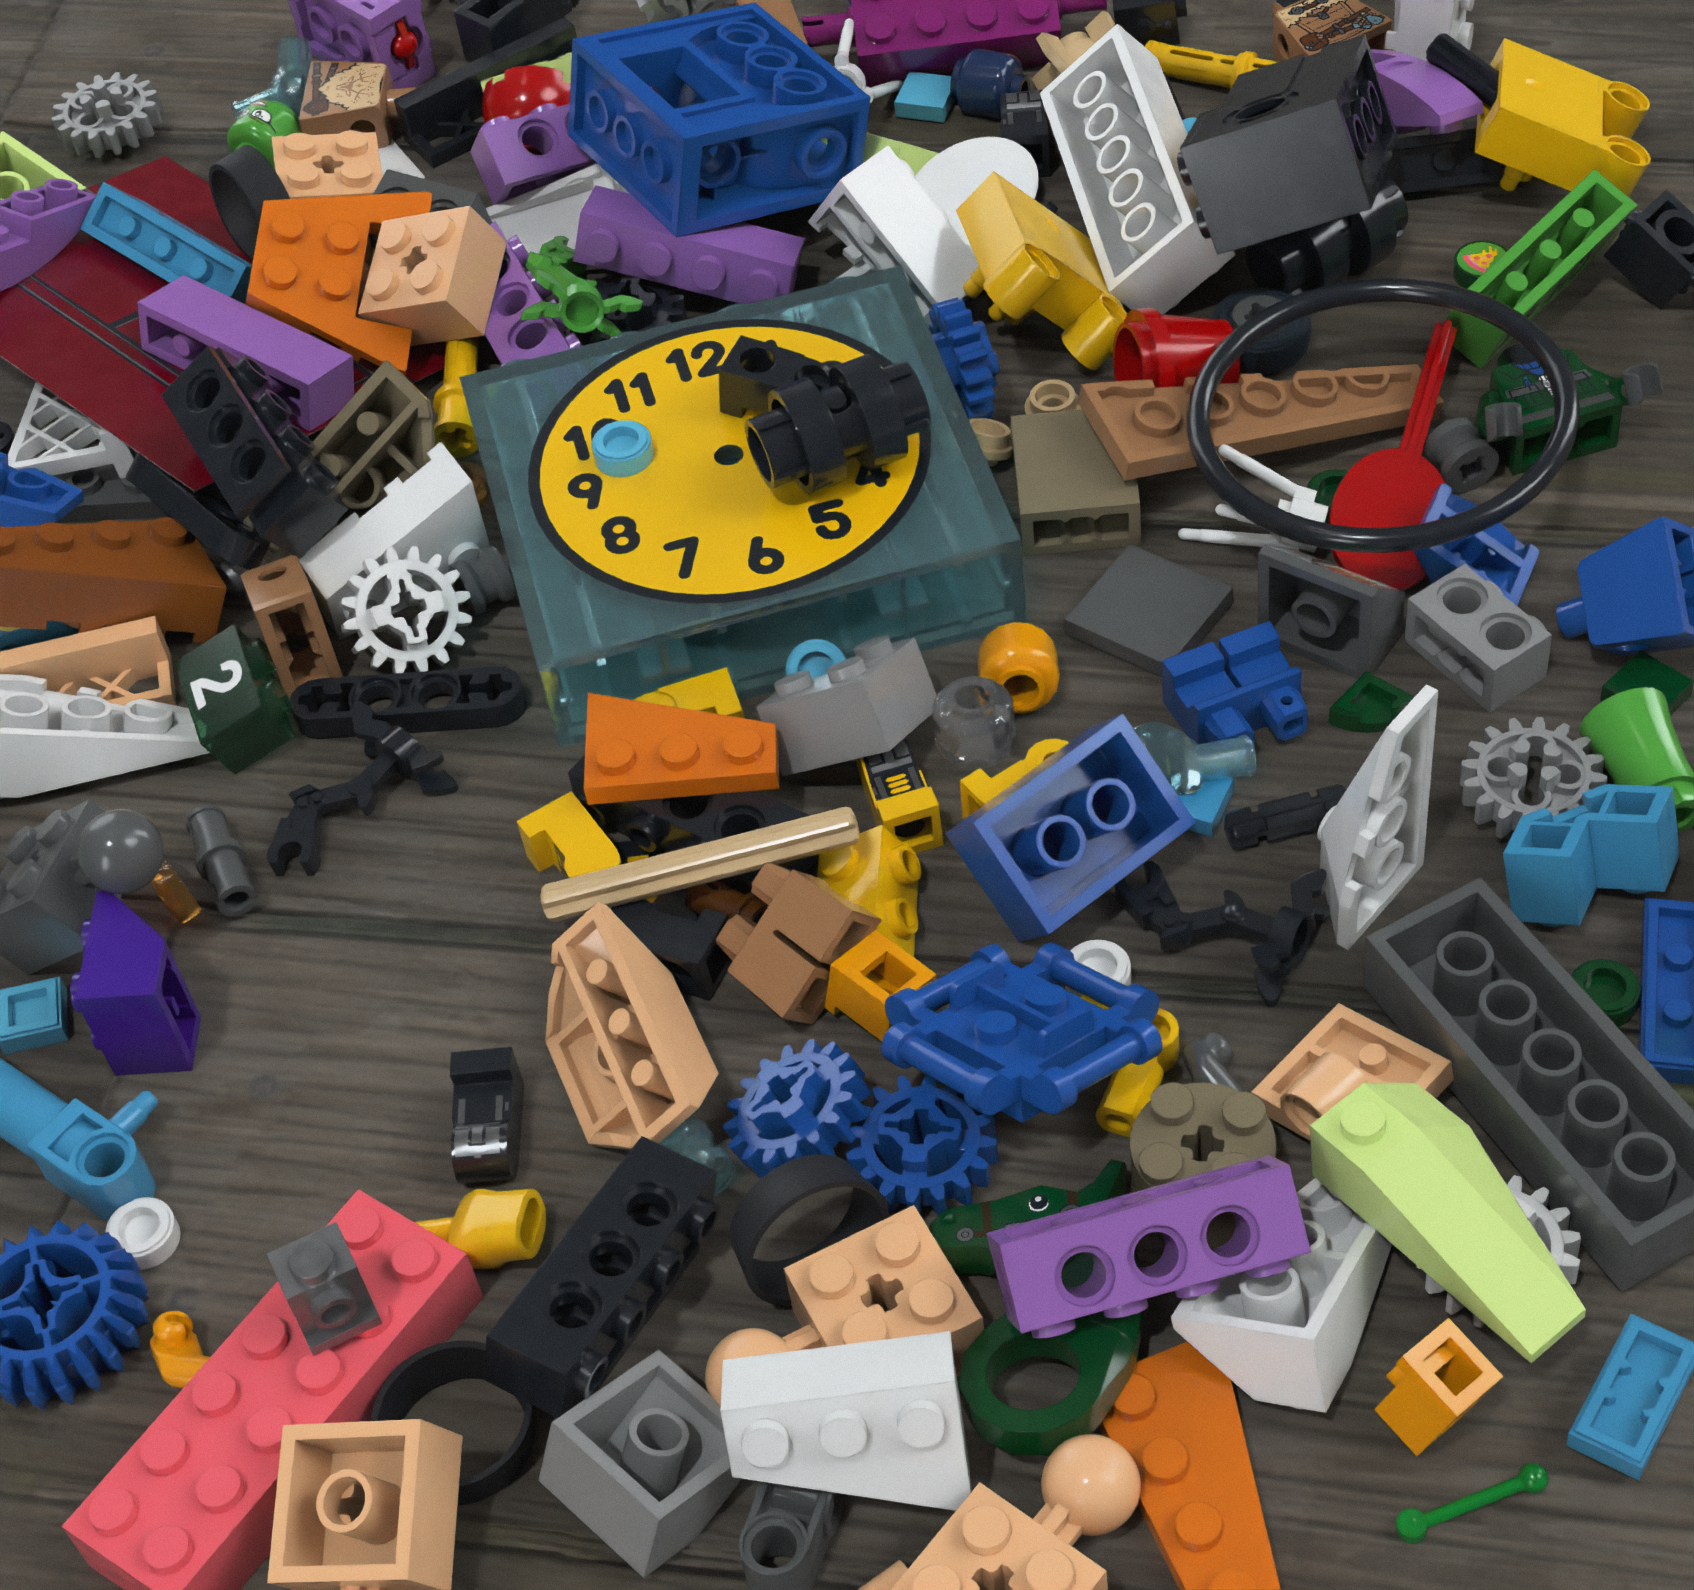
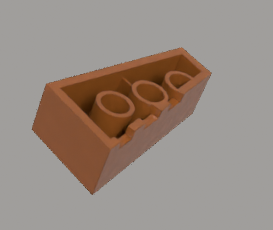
[0,517,227,644]

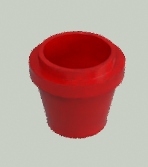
[1113,308,1240,388]

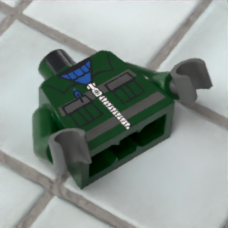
[1474,344,1664,476]

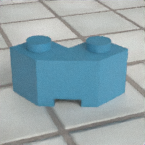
[1503,784,1680,927]

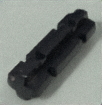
[1224,784,1346,849]

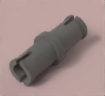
[185,804,257,917]

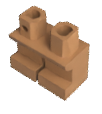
[716,862,882,1025]

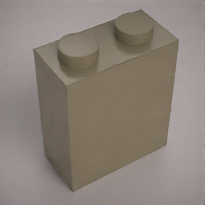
[1010,409,1141,556]

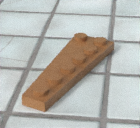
[1078,364,1444,481]

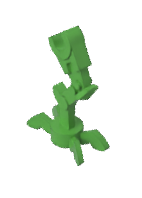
[520,236,643,350]

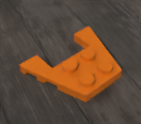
[245,191,433,376]

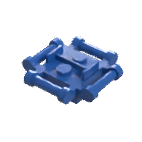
[881,942,1162,1123]

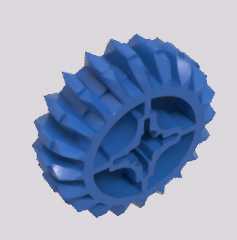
[0,1220,149,1411]

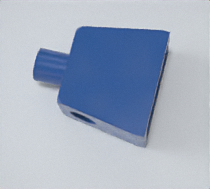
[1556,516,1694,655]

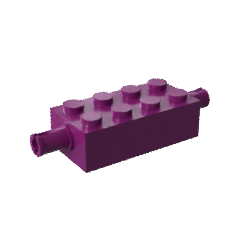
[802,0,1107,87]

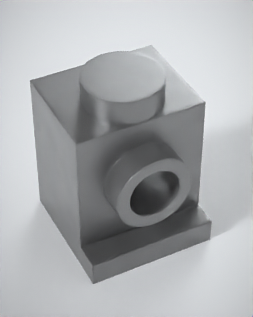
[267,1222,382,1356]

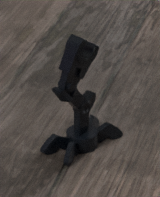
[267,701,458,876]
[1114,860,1330,1007]

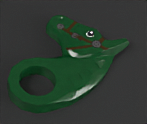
[929,1159,1144,1455]

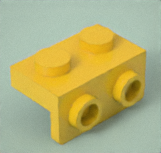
[817,824,921,957]

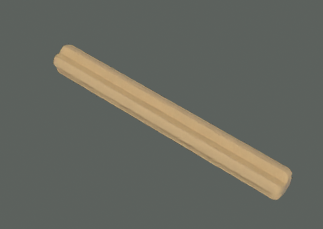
[540,806,859,922]

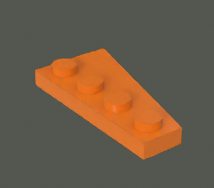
[1098,1341,1281,1590]

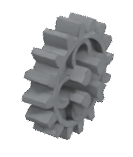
[52,72,163,158]
[1460,717,1607,839]

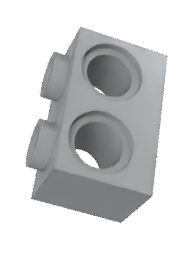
[1405,564,1552,713]

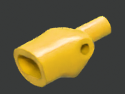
[415,1189,546,1269]

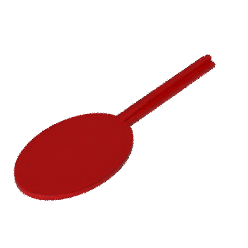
[1328,319,1457,591]

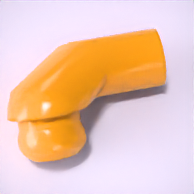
[150,1311,210,1389]

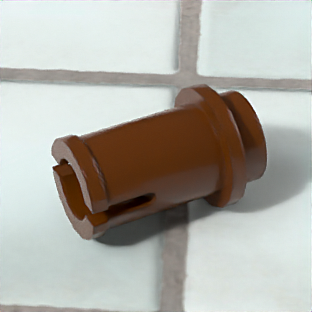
[685,880,768,924]

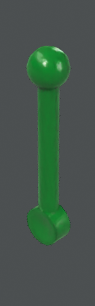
[1396,1462,1549,1544]

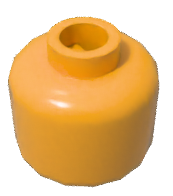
[977,622,1060,714]

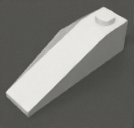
[0,674,210,799]
[1317,684,1438,950]
[1171,1178,1392,1413]

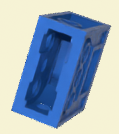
[568,2,871,237]

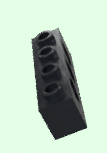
[568,754,819,906]

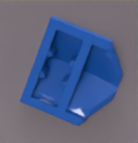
[1413,484,1540,606]

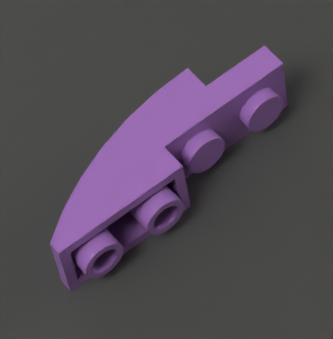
[1370,49,1484,135]
[0,179,96,292]

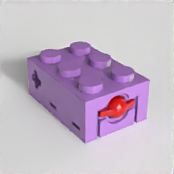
[288,0,437,89]

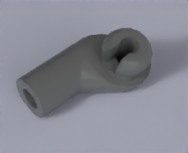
[1182,1032,1243,1092]

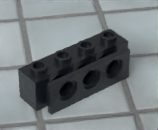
[161,346,348,559]
[485,1136,720,1418]

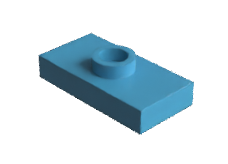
[1566,1314,1694,1481]

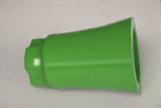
[1579,687,1694,832]

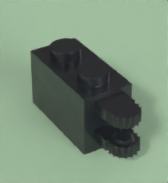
[453,0,580,63]

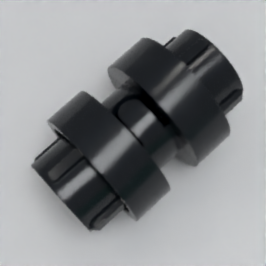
[1246,175,1408,295]
[745,354,931,495]

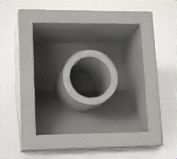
[538,1349,741,1578]

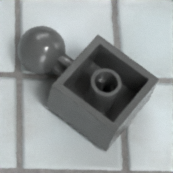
[0,799,164,975]

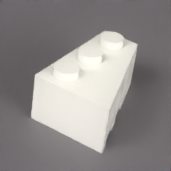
[298,442,490,640]

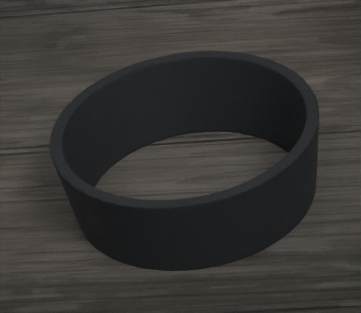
[209,145,290,261]
[730,1154,889,1306]
[371,1341,535,1506]

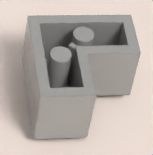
[756,635,941,776]

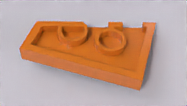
[584,693,779,805]

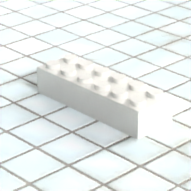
[1040,24,1235,314]

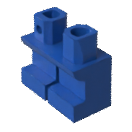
[1162,621,1308,762]

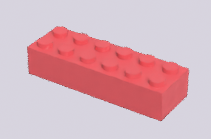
[62,1189,484,1590]

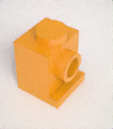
[824,929,936,1042]
[1374,1318,1503,1456]

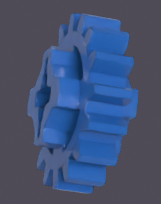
[924,297,1000,423]
[723,1039,871,1178]
[846,1074,999,1216]

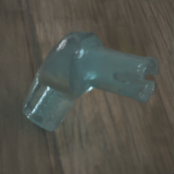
[230,37,312,119]
[1133,721,1256,796]

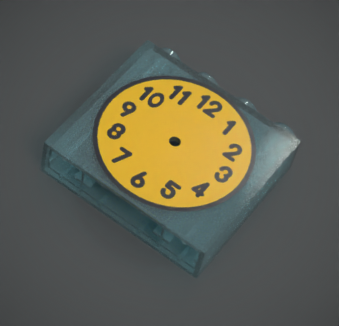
[459,265,1027,749]

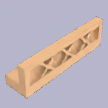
[0,616,177,706]

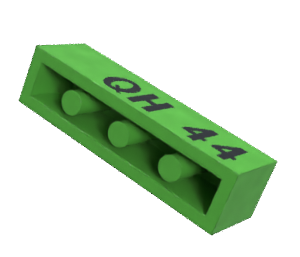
[1446,169,1638,369]

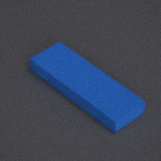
[1638,898,1694,1085]

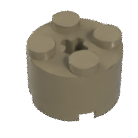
[1130,1082,1276,1248]

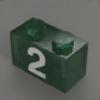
[175,624,295,775]

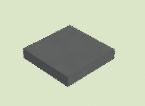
[1064,544,1233,677]

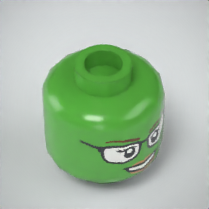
[227,99,302,168]

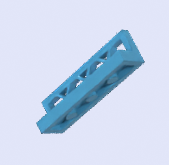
[80,182,252,303]

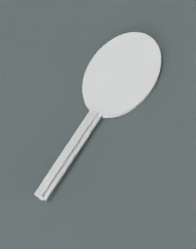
[780,137,1039,324]

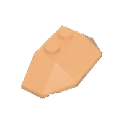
[545,902,719,1150]

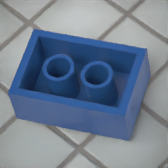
[945,713,1196,942]

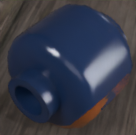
[950,48,1030,121]

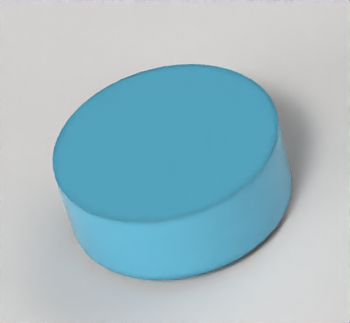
[592,420,654,477]
[786,639,847,678]

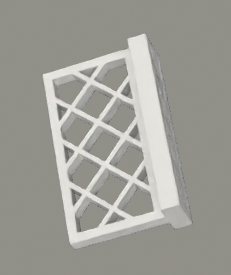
[8,381,137,479]

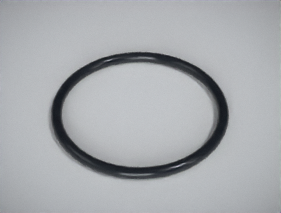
[1186,278,1580,553]

